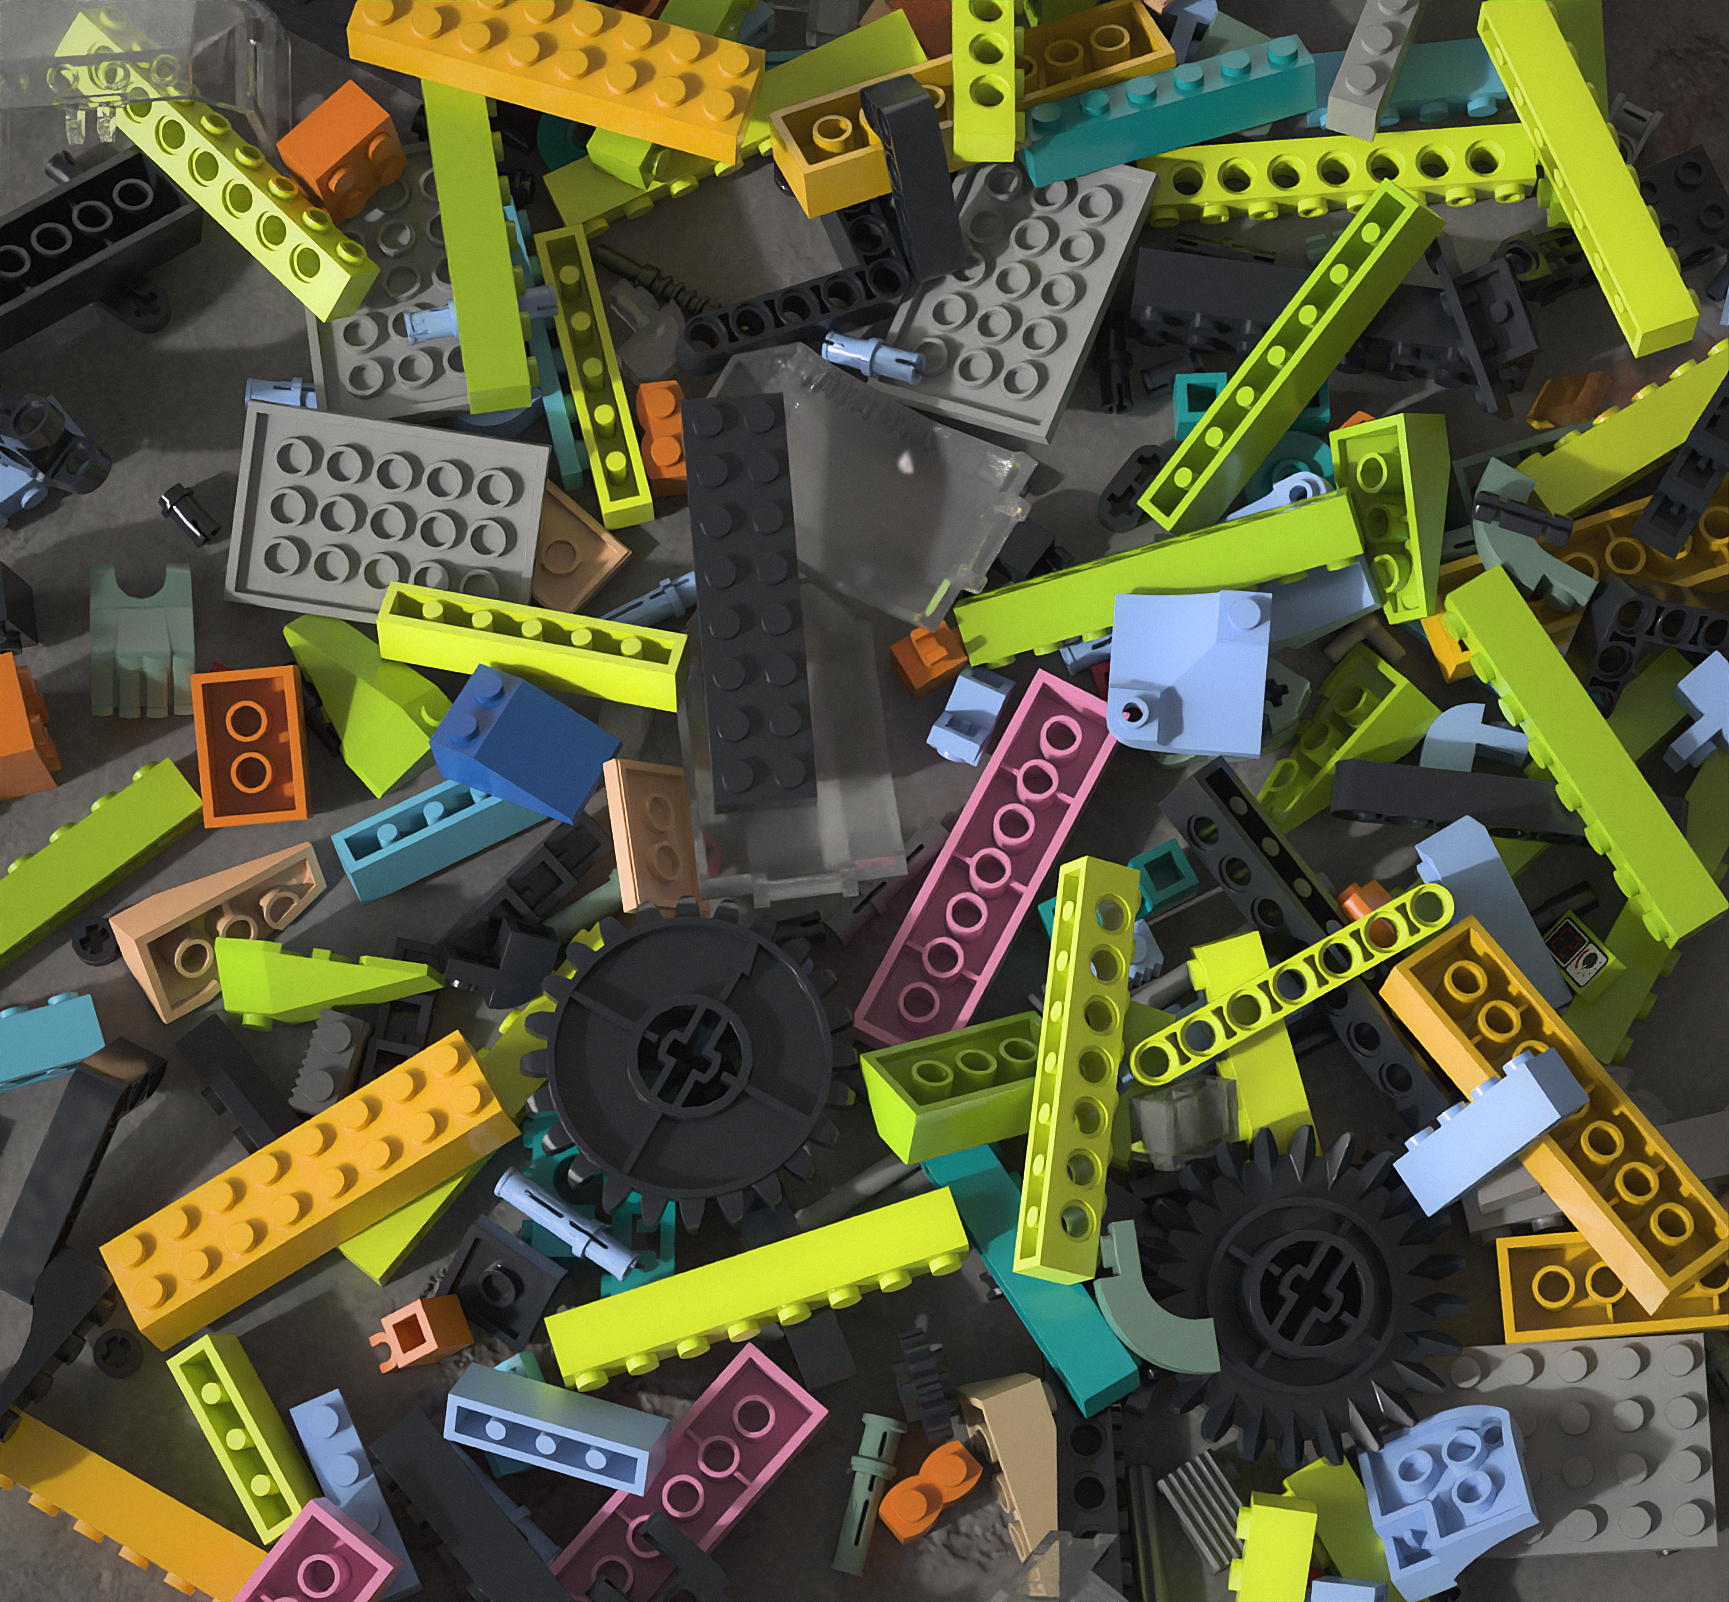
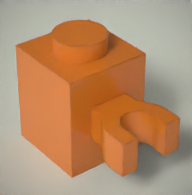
[889,617,968,702]
[369,1294,475,1375]

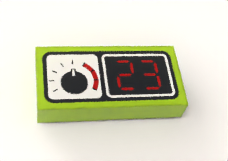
[1542,909,1626,1005]

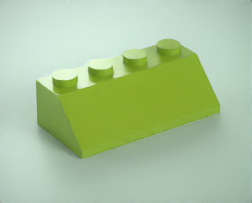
[859,1010,1085,1165]

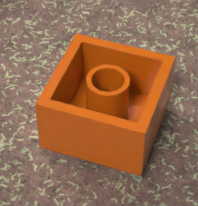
[276,79,409,227]

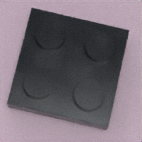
[434,1214,567,1353]

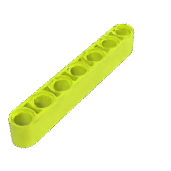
[1128,883,1454,1086]

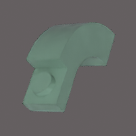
[1471,457,1598,615]
[1093,1219,1221,1375]

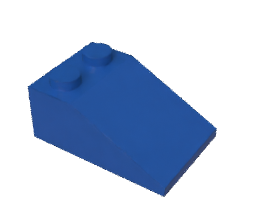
[429,663,623,826]

